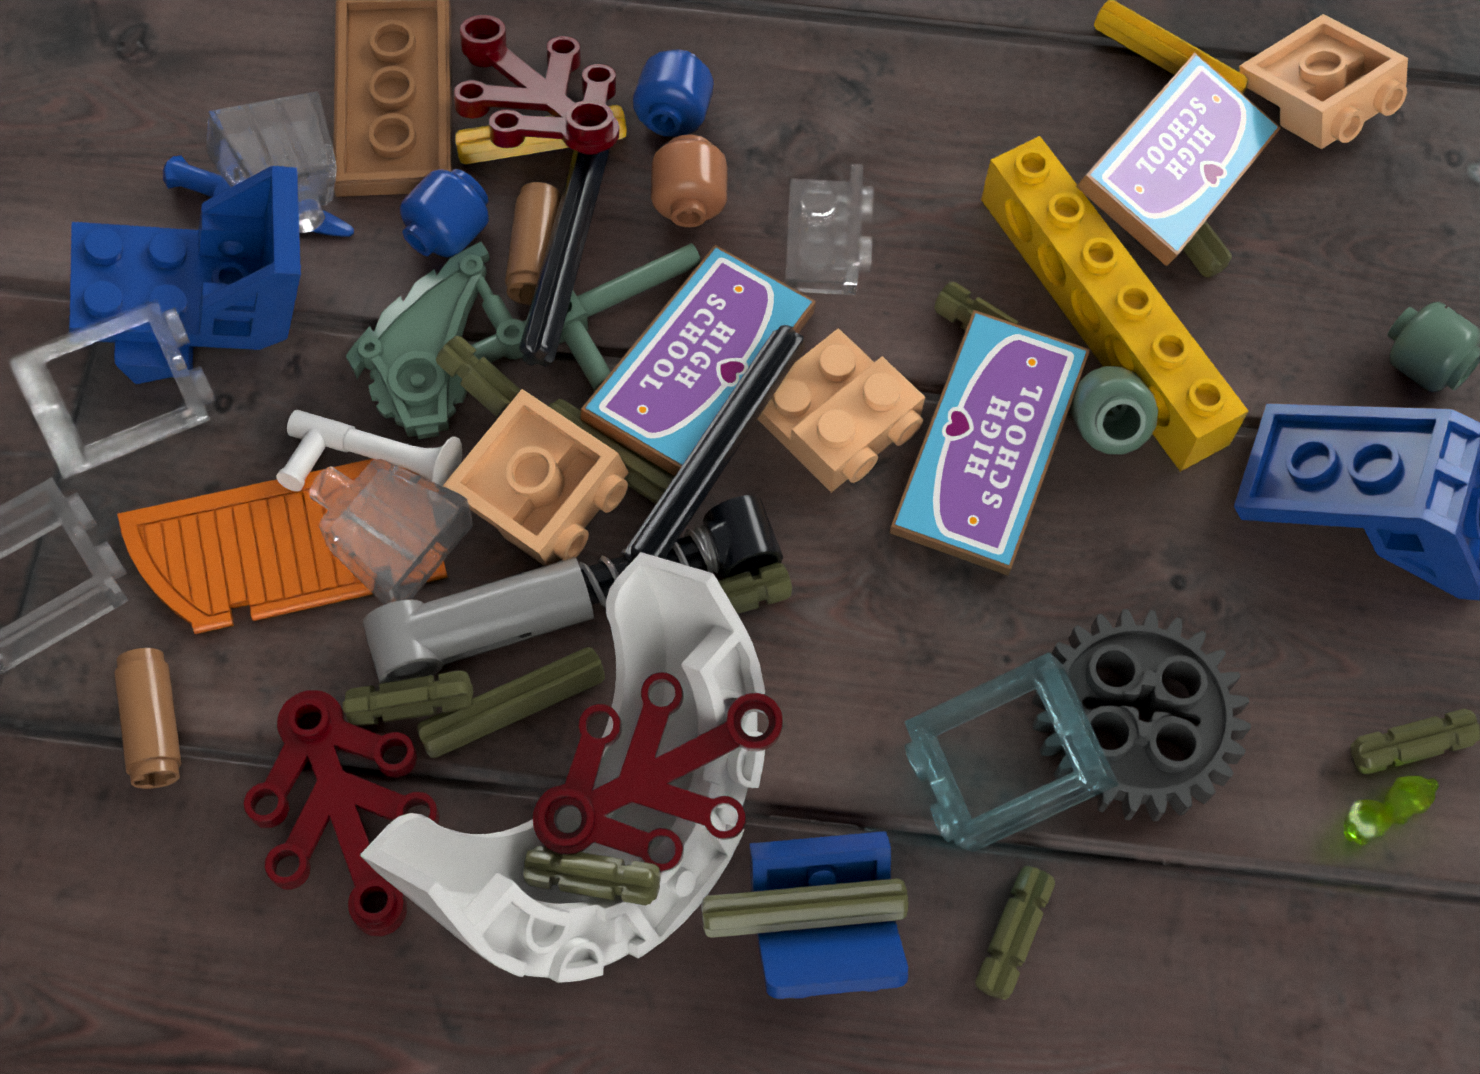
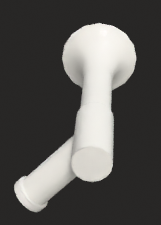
[276,410,462,500]

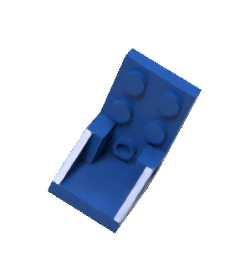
[69,166,301,350]
[1234,404,1480,601]

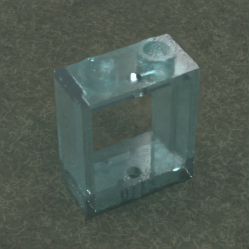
[904,652,1119,852]

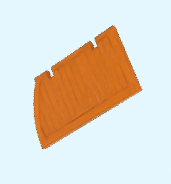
[117,459,448,634]

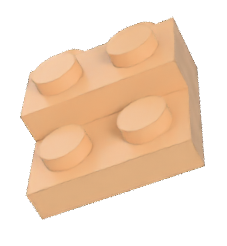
[1239,14,1408,149]
[757,328,925,493]
[443,389,629,566]

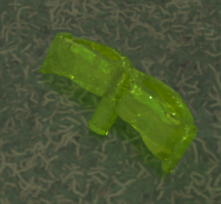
[1344,776,1439,845]

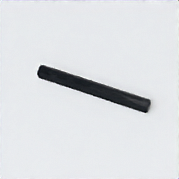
[519,149,610,367]
[625,325,805,563]

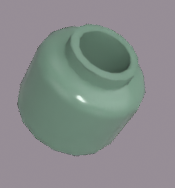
[1387,301,1480,392]
[1071,366,1158,455]

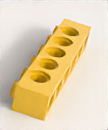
[981,136,1249,472]

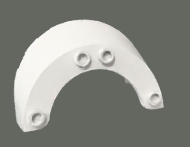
[360,552,765,983]

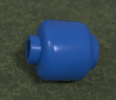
[633,49,714,137]
[400,169,489,258]

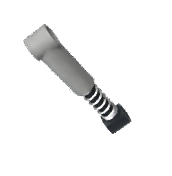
[363,495,784,684]

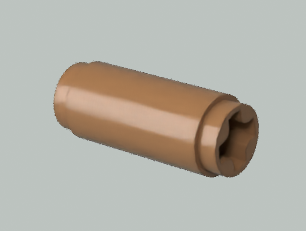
[505,182,561,305]
[114,648,182,789]

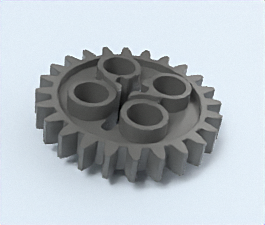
[1032,609,1251,821]

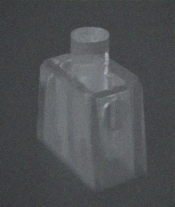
[206,91,337,233]
[309,459,473,605]

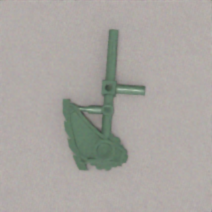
[346,242,701,439]

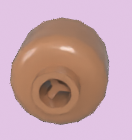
[650,134,728,227]

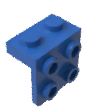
[749,831,908,999]

